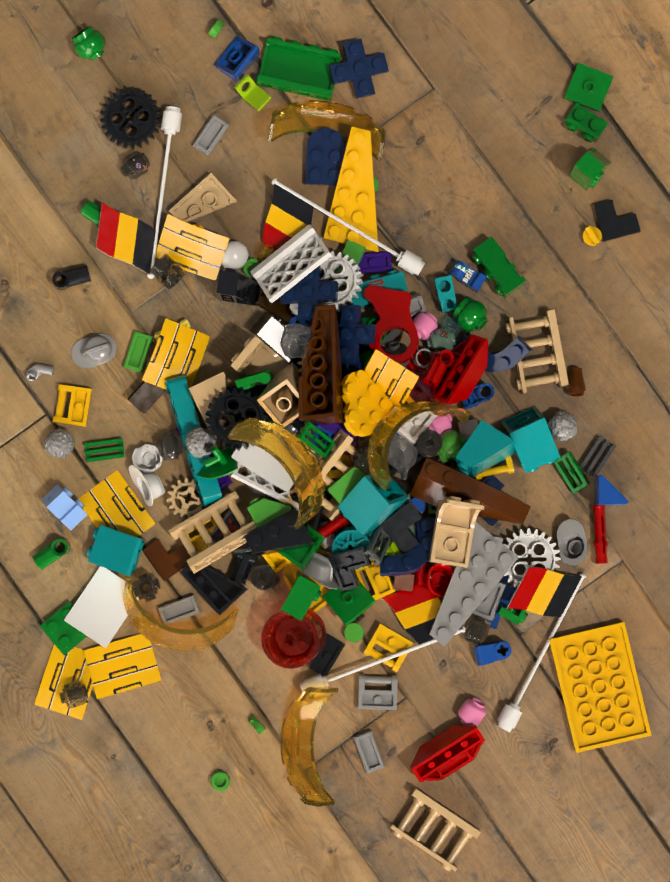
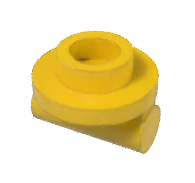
[583,225,602,246]

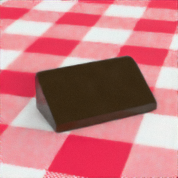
[256,288,294,324]
[127,381,166,414]

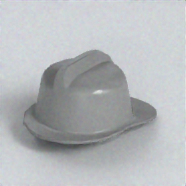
[71,333,117,369]
[557,519,589,566]
[299,553,340,589]

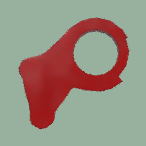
[364,285,419,364]

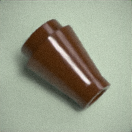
[567,367,586,397]

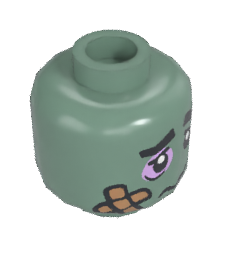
[427,327,456,351]

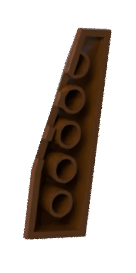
[298,304,343,424]
[410,458,531,524]

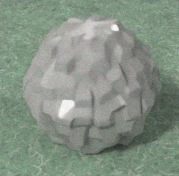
[547,410,578,441]
[185,427,216,458]
[44,428,74,458]

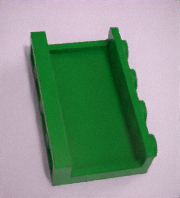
[257,36,341,102]

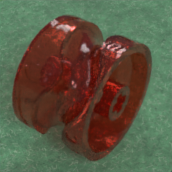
[261,608,326,669]

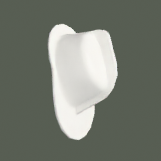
[129,465,165,507]

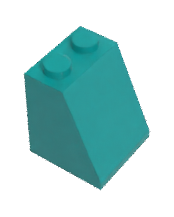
[501,406,560,473]
[456,420,515,478]
[338,469,409,535]
[86,525,146,577]

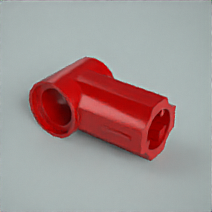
[422,350,454,388]

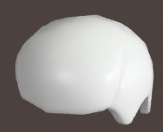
[221,241,249,269]
[132,444,163,473]

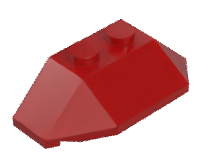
[433,334,488,405]
[410,725,485,782]

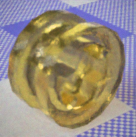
[258,244,275,260]

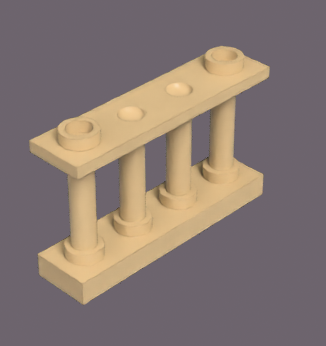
[506,309,569,395]
[293,429,379,521]
[168,491,258,574]
[390,787,481,872]

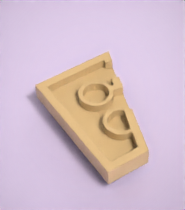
[169,173,237,223]

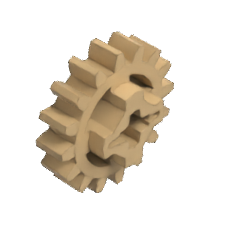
[166,478,207,519]

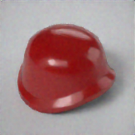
[425,563,454,597]

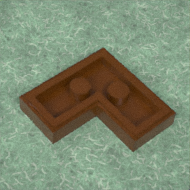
[143,539,191,581]

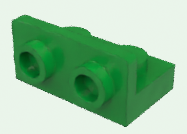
[564,103,608,143]

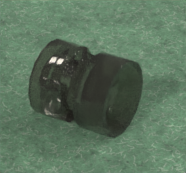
[150,254,186,290]
[416,430,442,459]
[251,565,277,590]

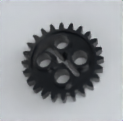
[100,87,162,150]
[205,388,268,451]

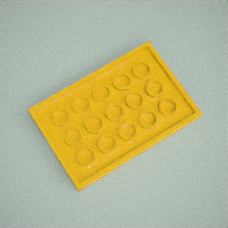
[549,622,652,753]

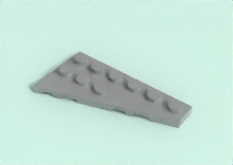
[429,522,519,647]

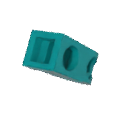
[433,275,457,313]

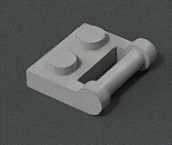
[358,674,398,710]

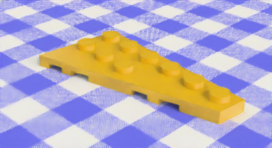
[323,127,379,252]

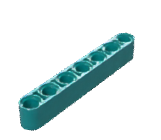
[165,375,222,506]

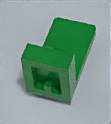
[496,605,528,625]

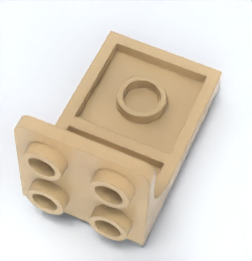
[231,335,289,385]
[429,496,485,568]

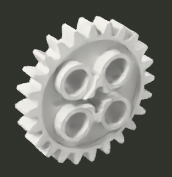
[317,251,363,312]
[503,528,561,587]

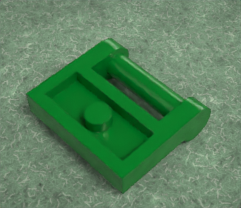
[235,370,273,390]

